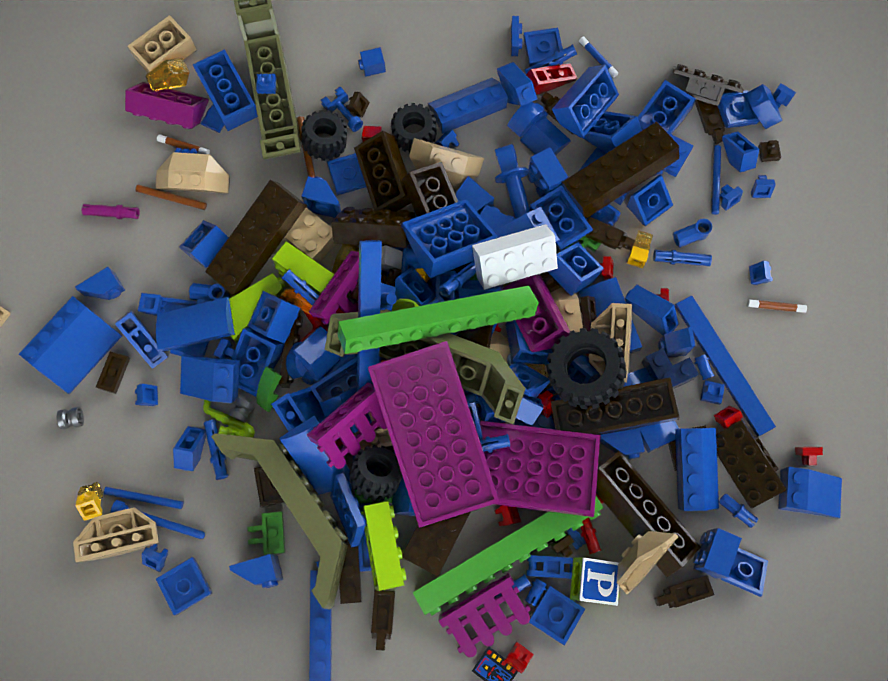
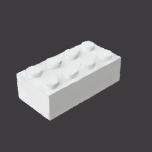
[472,224,558,290]

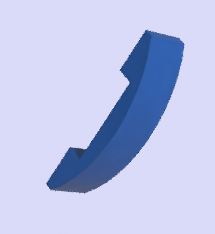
[138,293,211,316]

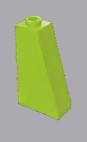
[229,273,286,344]

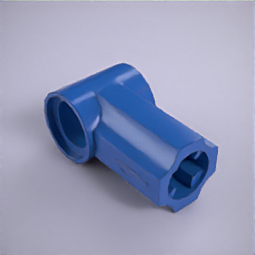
[673,218,713,248]
[189,283,230,301]

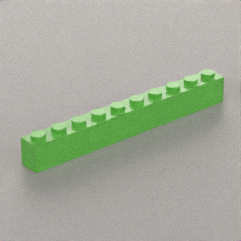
[338,286,539,354]
[413,496,603,616]

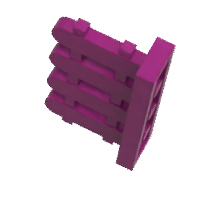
[309,251,359,324]
[307,383,387,469]
[438,573,531,657]

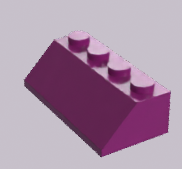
[125,82,209,129]
[502,274,570,352]

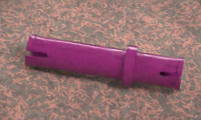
[81,204,140,219]

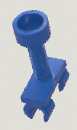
[320,87,363,132]

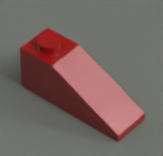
[526,63,578,95]

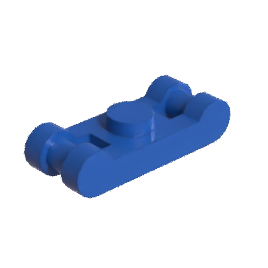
[526,555,573,579]

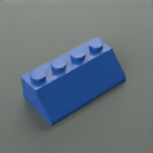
[552,64,619,138]
[428,78,508,134]
[675,428,719,511]

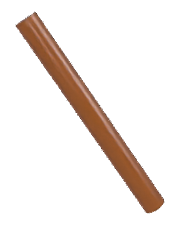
[297,116,315,178]
[136,185,207,210]

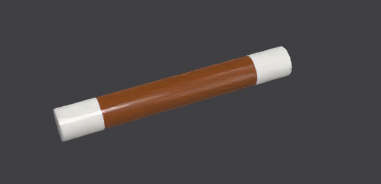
[157,134,210,154]
[747,299,807,313]

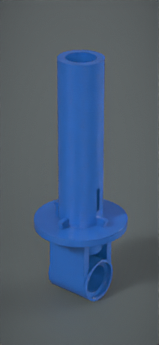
[495,144,530,219]

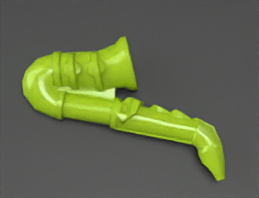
[203,400,255,438]

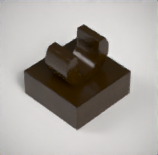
[346,92,370,117]
[758,140,781,162]
[540,271,560,293]
[548,532,574,558]

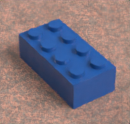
[193,49,258,131]

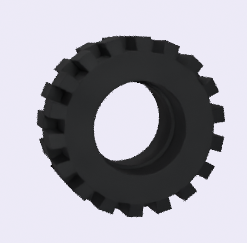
[391,103,437,154]
[301,110,347,161]
[349,445,403,502]

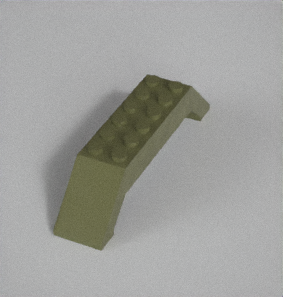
[234,0,301,159]
[325,309,526,424]
[211,433,348,610]

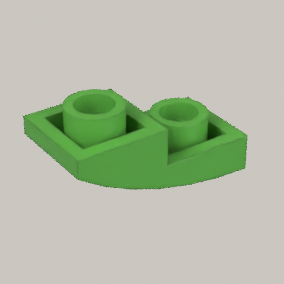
[257,367,282,412]

